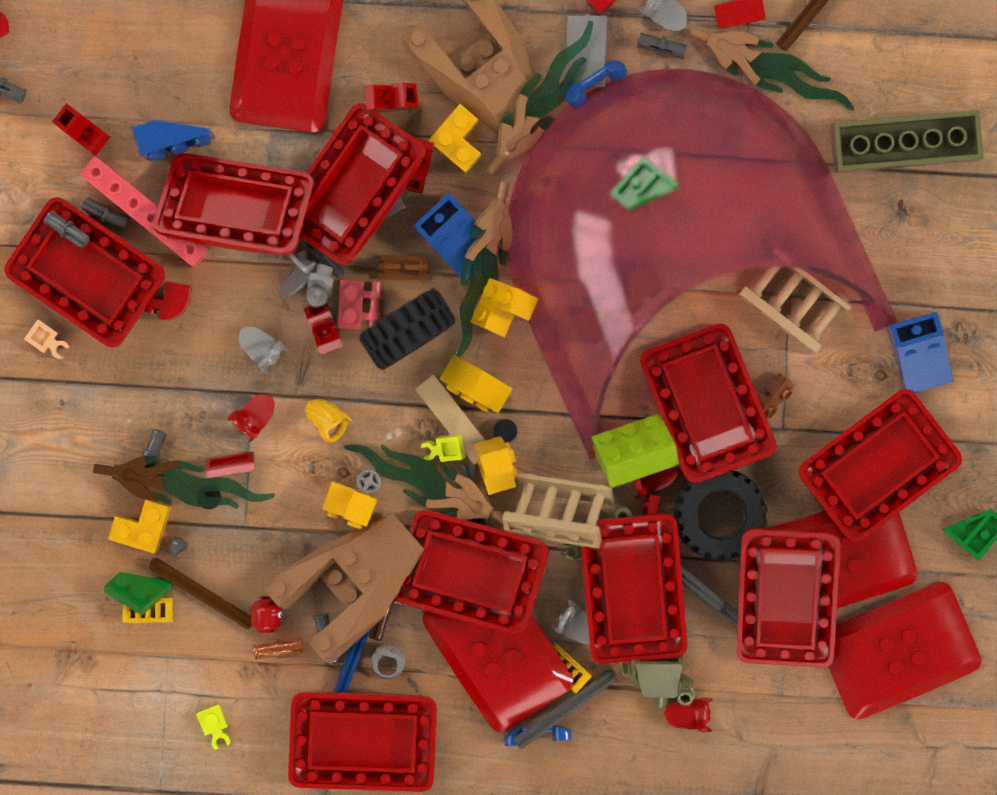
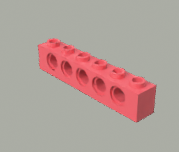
[79,156,211,268]

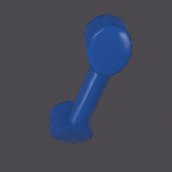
[566,60,627,108]
[504,724,572,746]

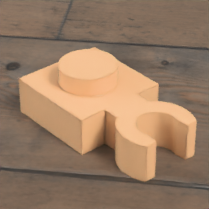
[24,320,70,359]

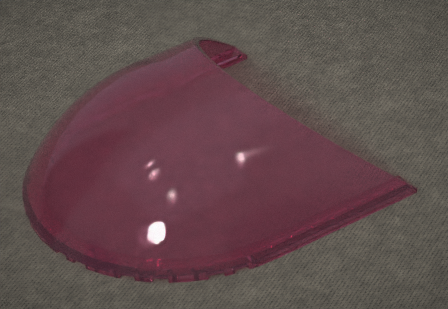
[507,69,897,460]

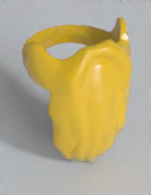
[305,399,352,443]

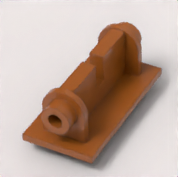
[379,255,428,281]
[758,373,795,419]

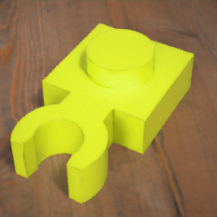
[421,434,466,462]
[196,704,231,750]

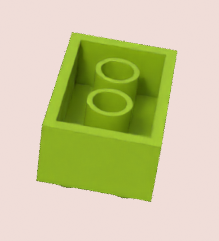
[591,413,679,487]

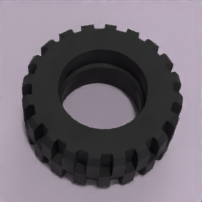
[360,288,455,370]
[673,470,768,561]

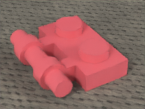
[337,280,383,330]

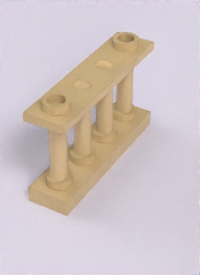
[738,248,852,354]
[502,473,614,548]

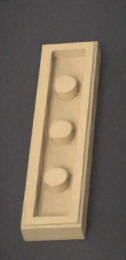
[415,375,486,465]

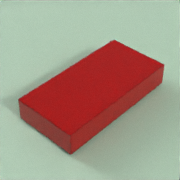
[713,0,766,30]
[206,451,255,478]

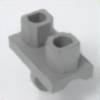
[306,264,334,307]

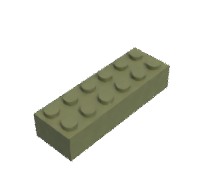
[830,110,984,174]

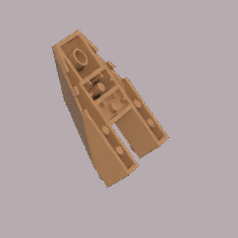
[401,0,547,132]
[263,514,424,664]

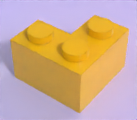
[428,104,481,175]
[470,278,539,337]
[440,355,513,413]
[473,436,518,495]
[322,481,379,529]
[108,500,172,554]

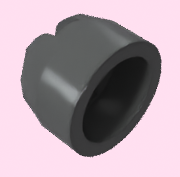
[167,537,188,557]

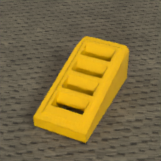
[122,598,173,623]
[553,642,592,694]

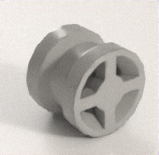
[356,469,381,494]

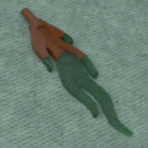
[93,455,275,509]

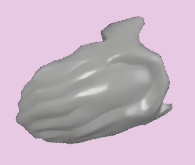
[638,0,688,31]
[279,250,318,296]
[238,326,288,374]
[550,599,589,644]
[371,644,406,680]

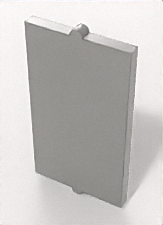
[565,13,608,88]

